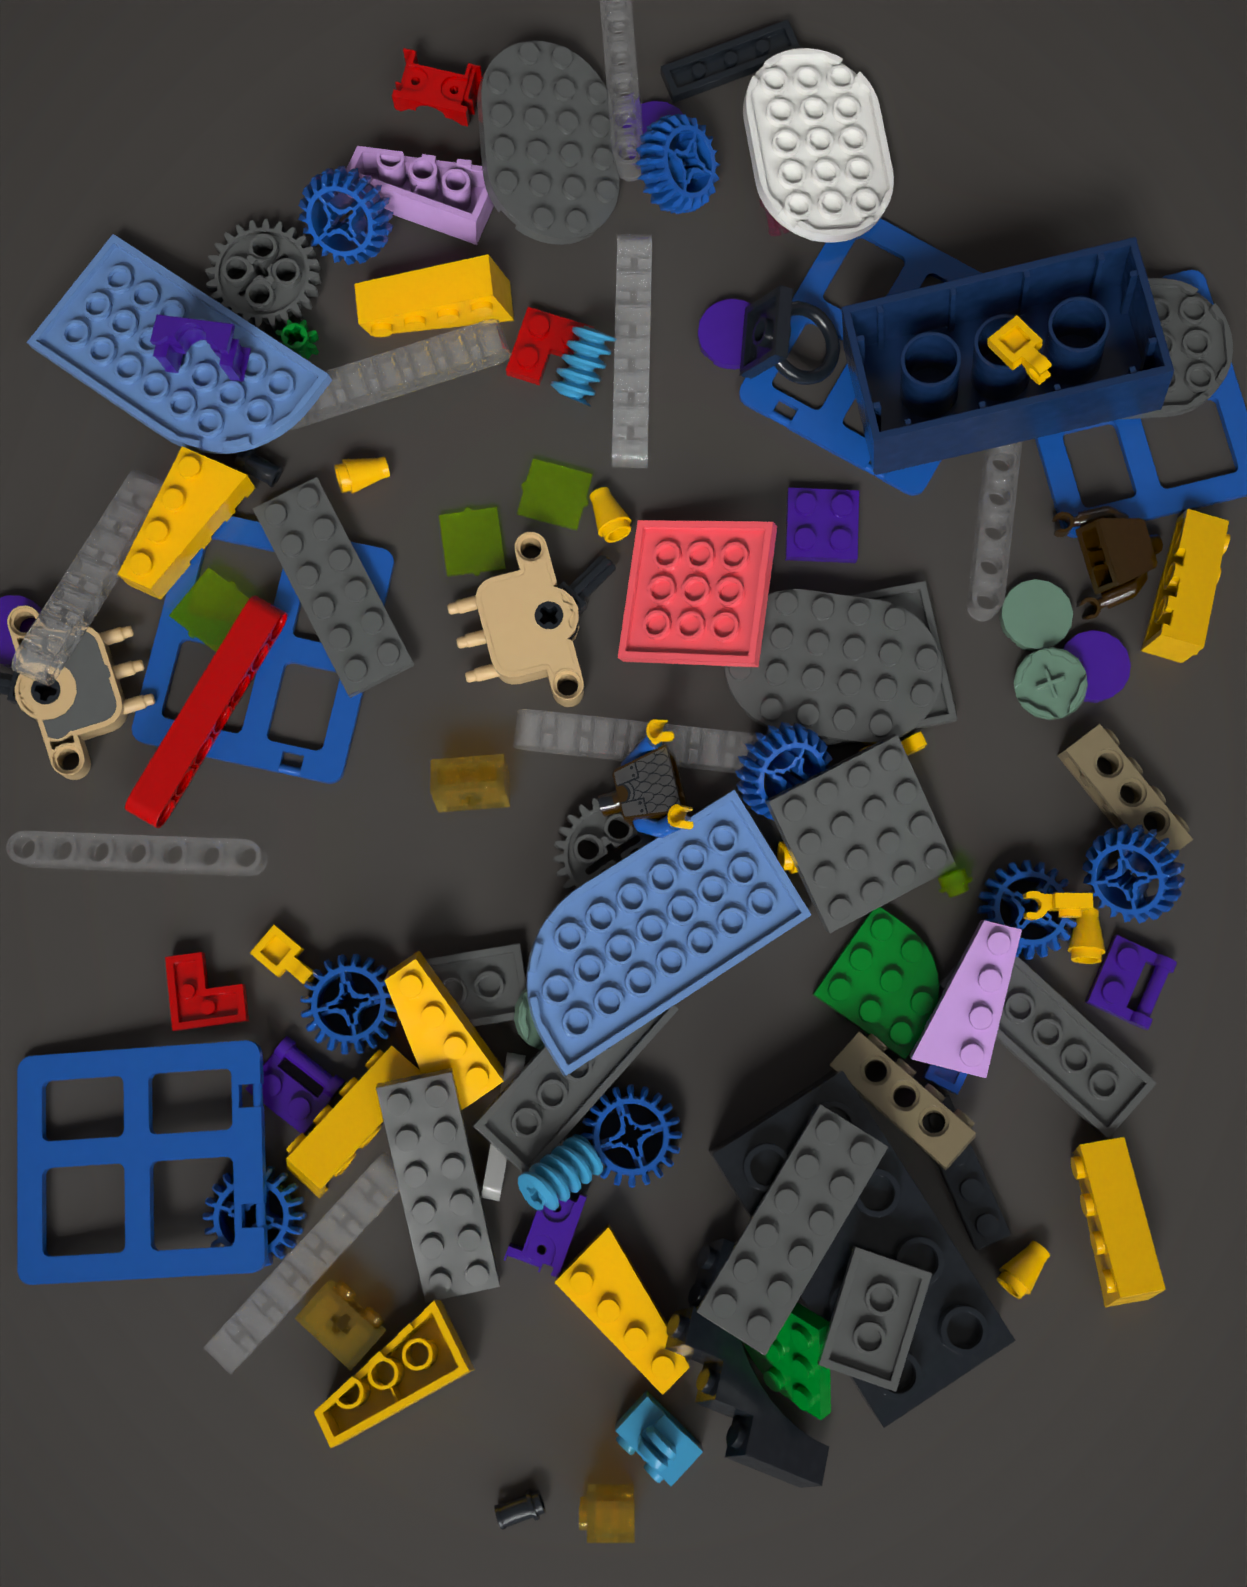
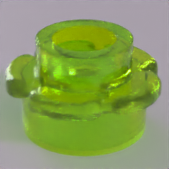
[937,868,973,898]

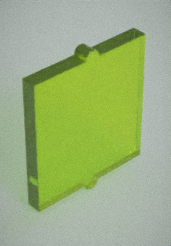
[517,459,593,531]
[439,507,506,577]
[169,568,249,652]

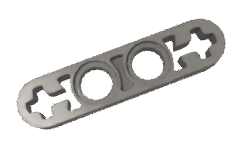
[481,1052,526,1201]

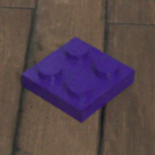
[785,488,859,563]

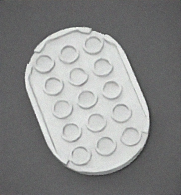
[743,48,894,243]

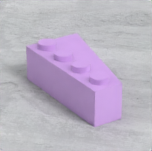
[346,146,494,245]
[909,920,1022,1078]

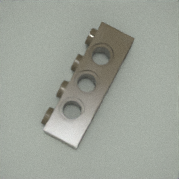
[1058,724,1193,858]
[830,1031,976,1170]

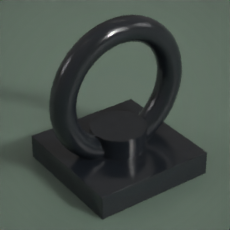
[739,285,840,385]

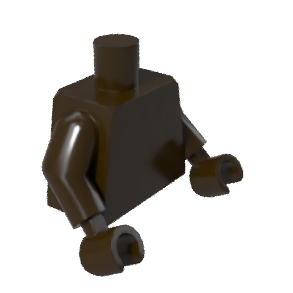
[1052,506,1163,620]

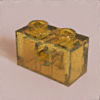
[430,754,511,812]
[295,1279,386,1371]
[579,1484,635,1543]

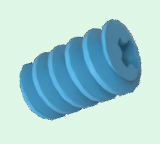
[550,325,617,406]
[518,1134,603,1211]

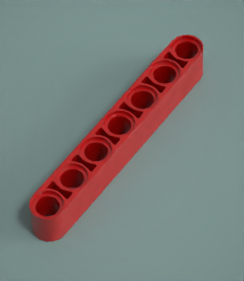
[125,595,288,828]

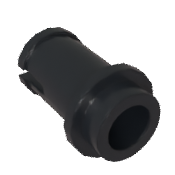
[234,449,283,487]
[494,1489,546,1530]

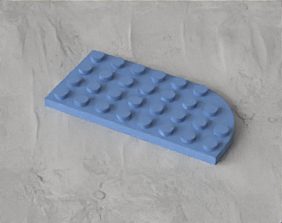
[27,234,332,454]
[526,790,811,1076]

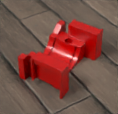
[392,48,482,127]

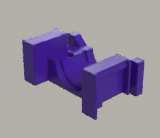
[150,314,251,382]
[504,1193,587,1278]

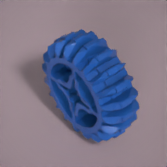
[635,114,720,214]
[298,166,394,265]
[735,722,833,820]
[1082,824,1186,924]
[977,860,1077,960]
[300,954,398,1055]
[581,1084,682,1188]
[203,1166,307,1266]

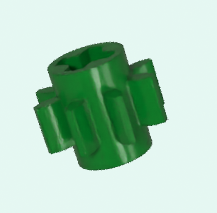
[275,320,319,360]

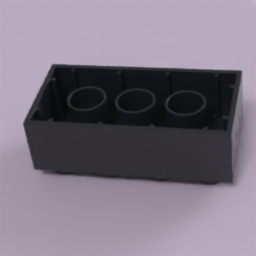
[708,1071,1016,1428]

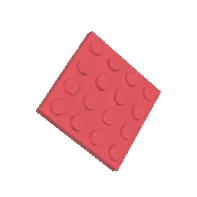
[618,520,777,667]

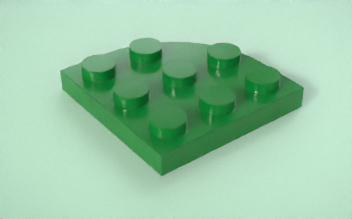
[812,907,939,1060]
[742,1302,831,1420]

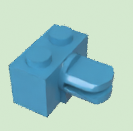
[615,1390,703,1487]

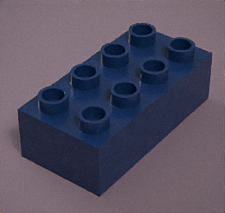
[842,237,1174,476]

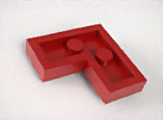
[506,307,594,386]
[165,952,249,1031]

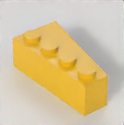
[354,254,514,337]
[118,446,255,600]
[1141,509,1230,663]
[384,951,504,1110]
[286,1045,421,1199]
[1070,1137,1166,1307]
[554,1224,690,1395]
[314,1300,475,1448]

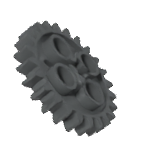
[205,219,322,332]
[553,798,657,890]

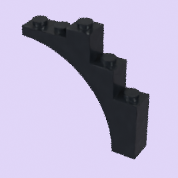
[665,1238,829,1488]

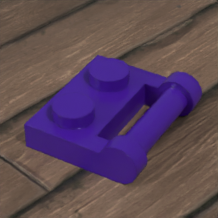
[1085,935,1177,1030]
[245,1036,346,1135]

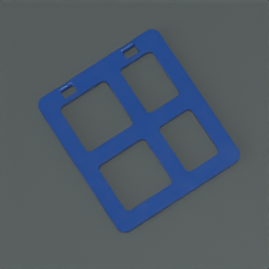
[739,218,982,496]
[1035,270,1247,538]
[132,516,395,784]
[17,1040,268,1285]

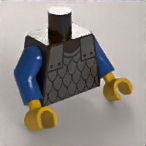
[598,719,694,838]

